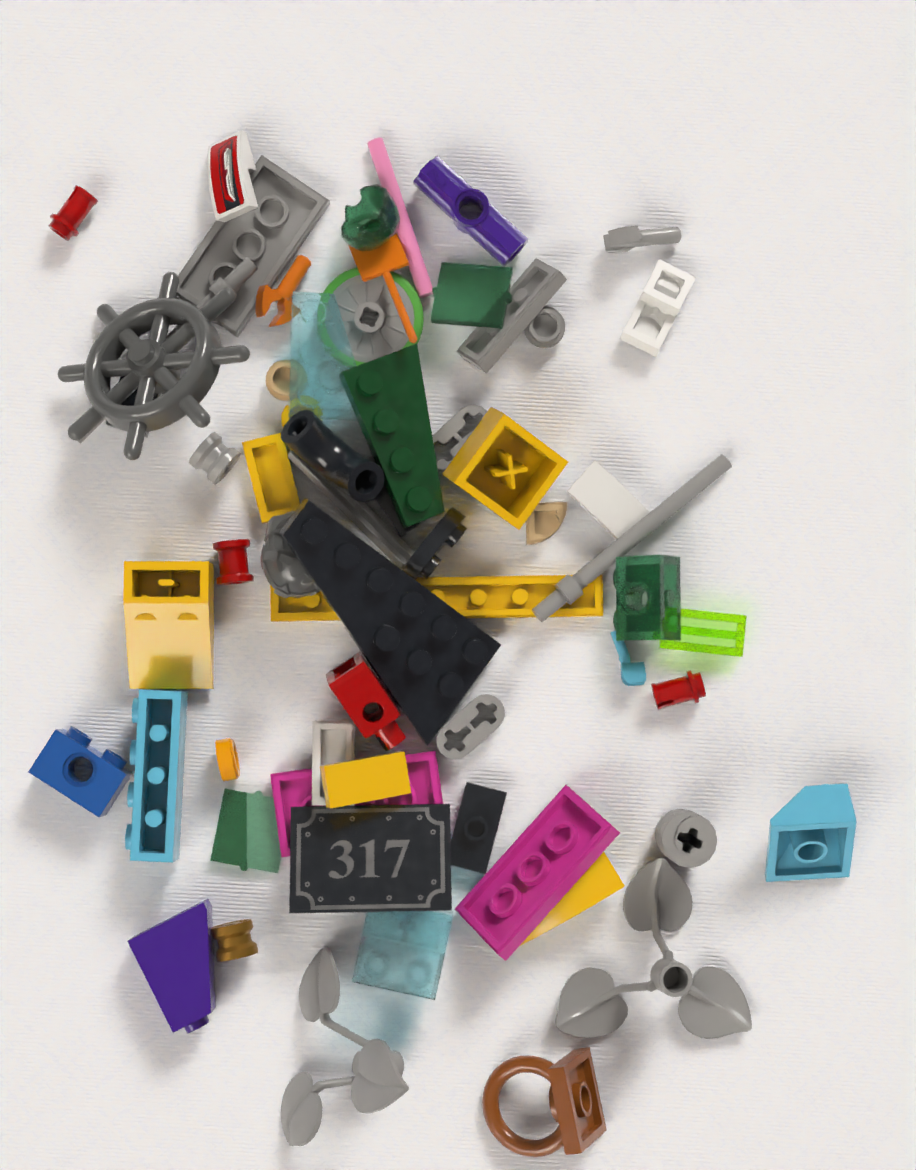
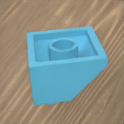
[765,784,857,882]

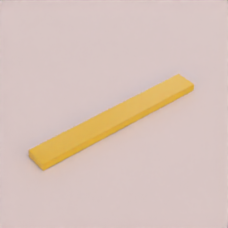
[270,574,603,622]

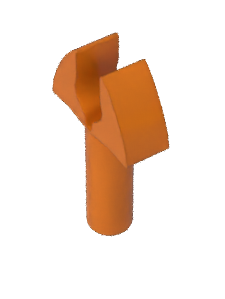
[255,255,311,327]

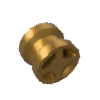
[210,919,258,962]

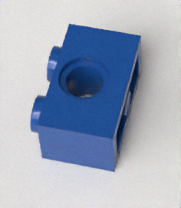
[28,726,133,817]

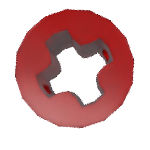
[213,539,254,585]

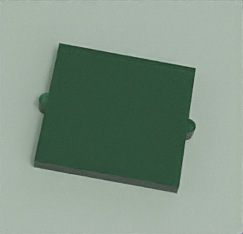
[431,262,513,329]
[210,788,281,873]

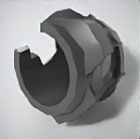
[261,511,321,598]

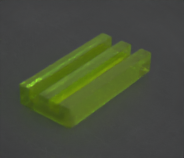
[659,607,747,657]

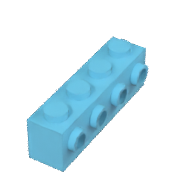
[125,690,188,863]

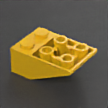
[123,561,214,689]

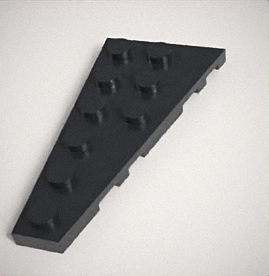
[279,498,501,746]

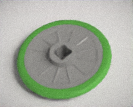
[316,267,424,369]

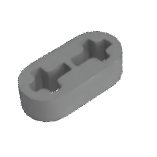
[432,405,487,472]
[436,694,505,759]

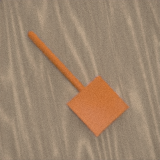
[348,226,417,343]

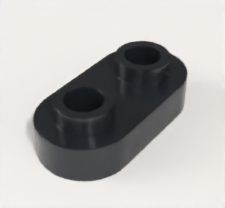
[402,507,467,580]

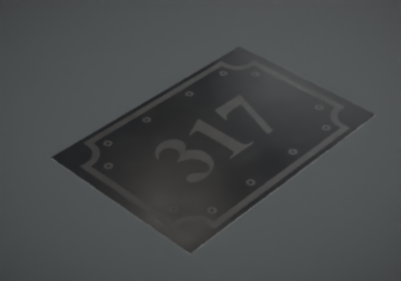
[289,804,452,914]

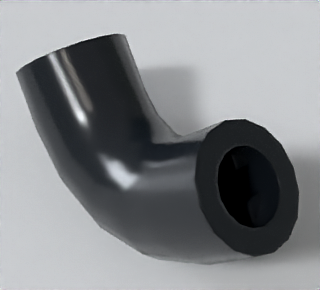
[281,409,385,502]

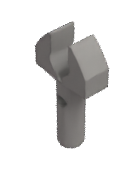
[603,226,681,253]

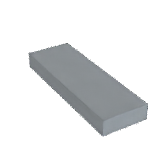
[456,258,567,374]

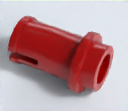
[48,185,98,241]
[651,670,706,710]

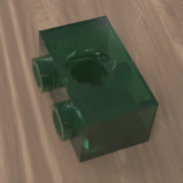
[613,555,681,642]

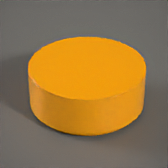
[215,738,240,782]

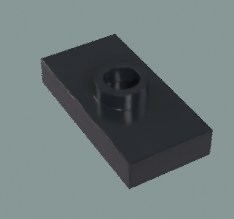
[451,782,507,874]

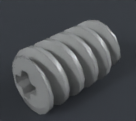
[655,809,717,868]

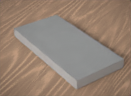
[176,155,330,338]

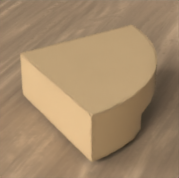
[526,502,567,545]

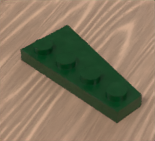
[339,344,445,529]

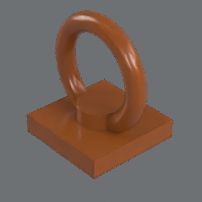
[482,1047,607,1157]

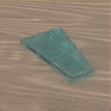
[288,291,358,421]

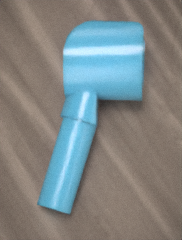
[610,629,646,686]

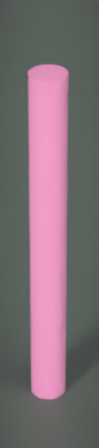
[367,138,434,298]

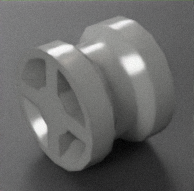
[189,432,241,485]

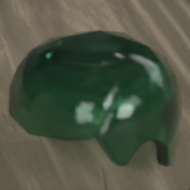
[341,184,400,251]

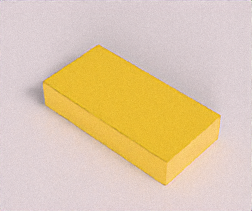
[242,433,300,524]
[320,751,411,809]

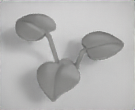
[555,858,752,1039]
[281,947,409,1146]

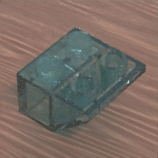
[352,911,453,1000]

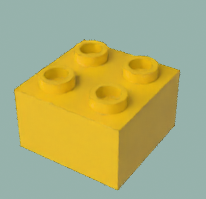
[442,407,568,530]

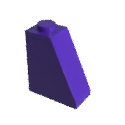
[127,899,216,1034]

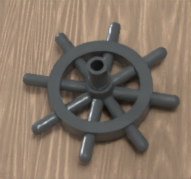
[57,272,250,460]

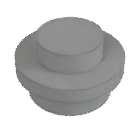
[524,306,565,348]

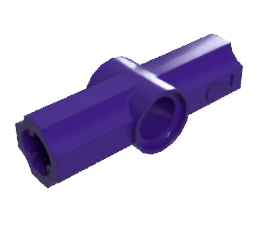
[413,156,529,267]

